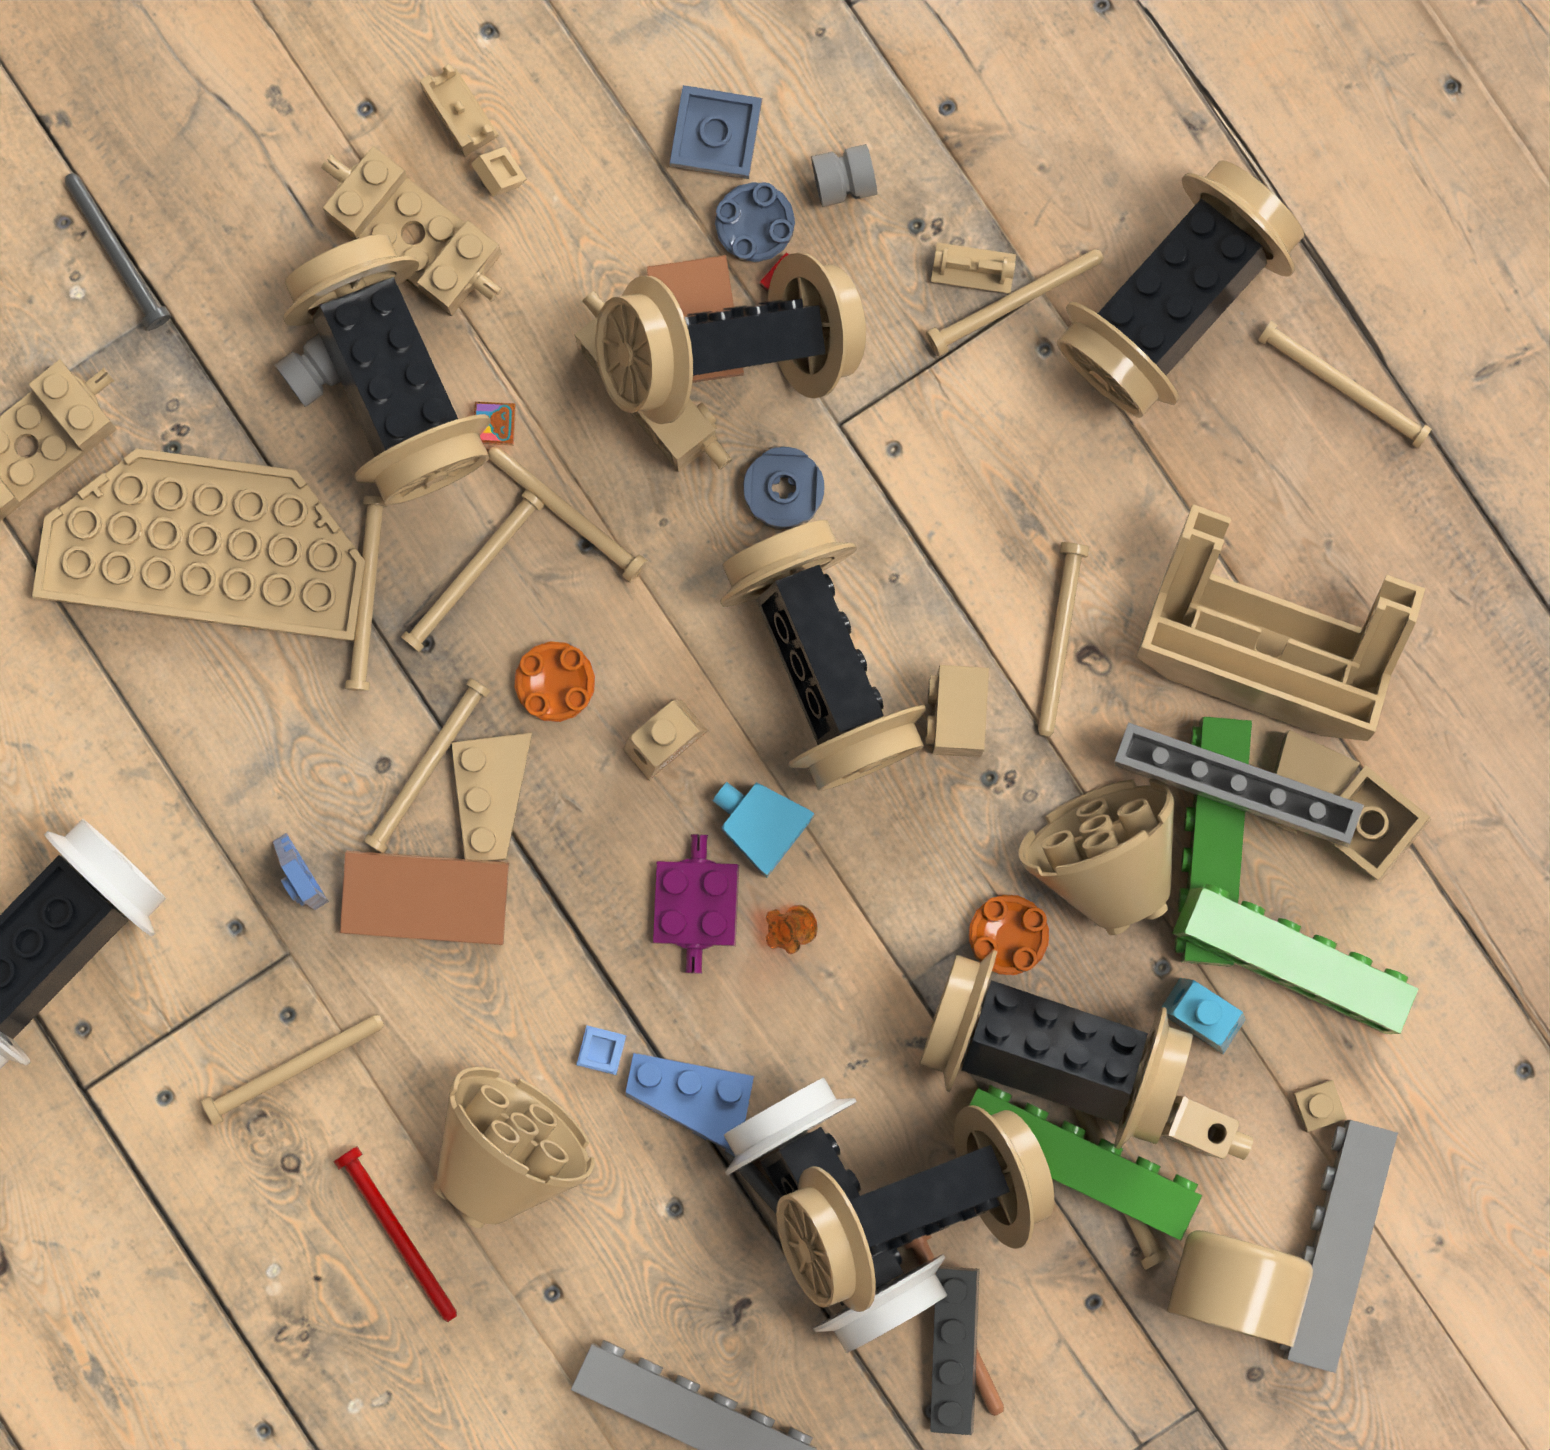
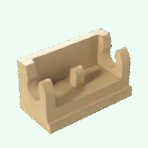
[420,64,499,157]

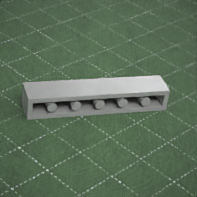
[1115,722,1364,848]
[1279,1120,1398,1373]
[571,1340,817,1450]

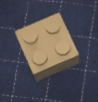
[925,665,989,757]
[1329,765,1431,882]

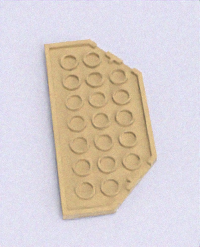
[32,448,366,642]

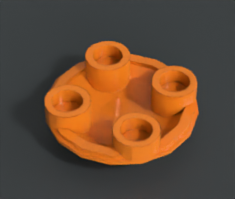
[515,641,595,722]
[969,895,1049,975]

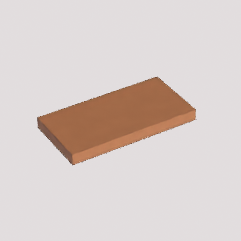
[340,851,509,945]

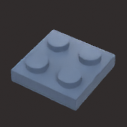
[670,85,762,179]

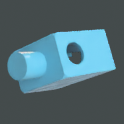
[712,782,814,878]
[1158,977,1246,1054]

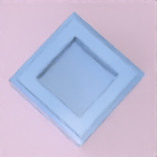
[576,1025,626,1075]

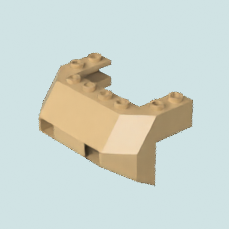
[1136,504,1426,741]

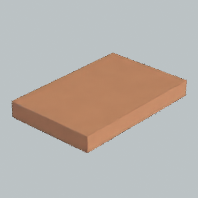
[647,255,744,383]

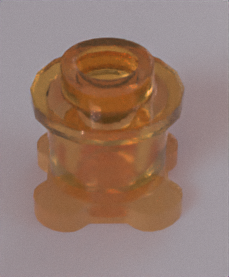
[766,905,818,954]

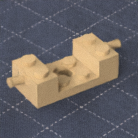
[321,146,502,316]
[575,291,732,472]
[0,359,117,522]

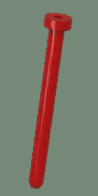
[333,1146,457,1322]

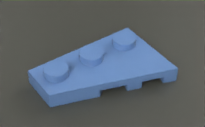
[273,833,329,910]
[625,1053,754,1156]

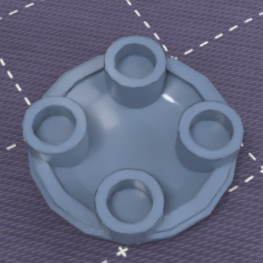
[715,182,795,262]

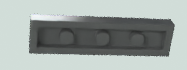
[930,1266,980,1435]

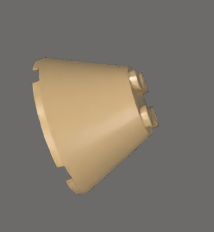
[1019,779,1174,935]
[433,1067,595,1228]

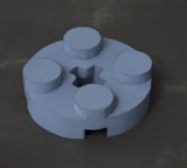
[744,447,824,529]

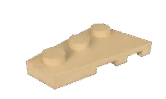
[451,733,533,861]

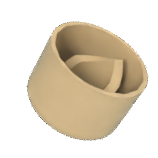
[1167,1230,1313,1347]

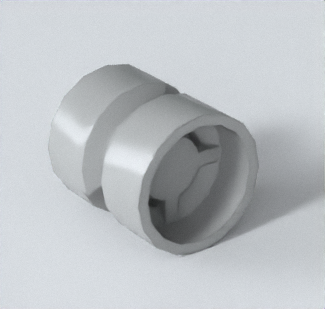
[811,144,877,207]
[274,333,341,407]

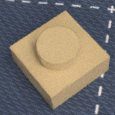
[471,147,527,197]
[1293,1080,1347,1132]

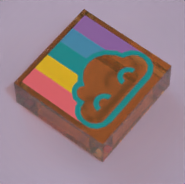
[474,402,516,446]

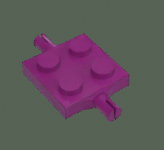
[653,834,739,974]

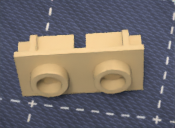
[931,242,1016,294]

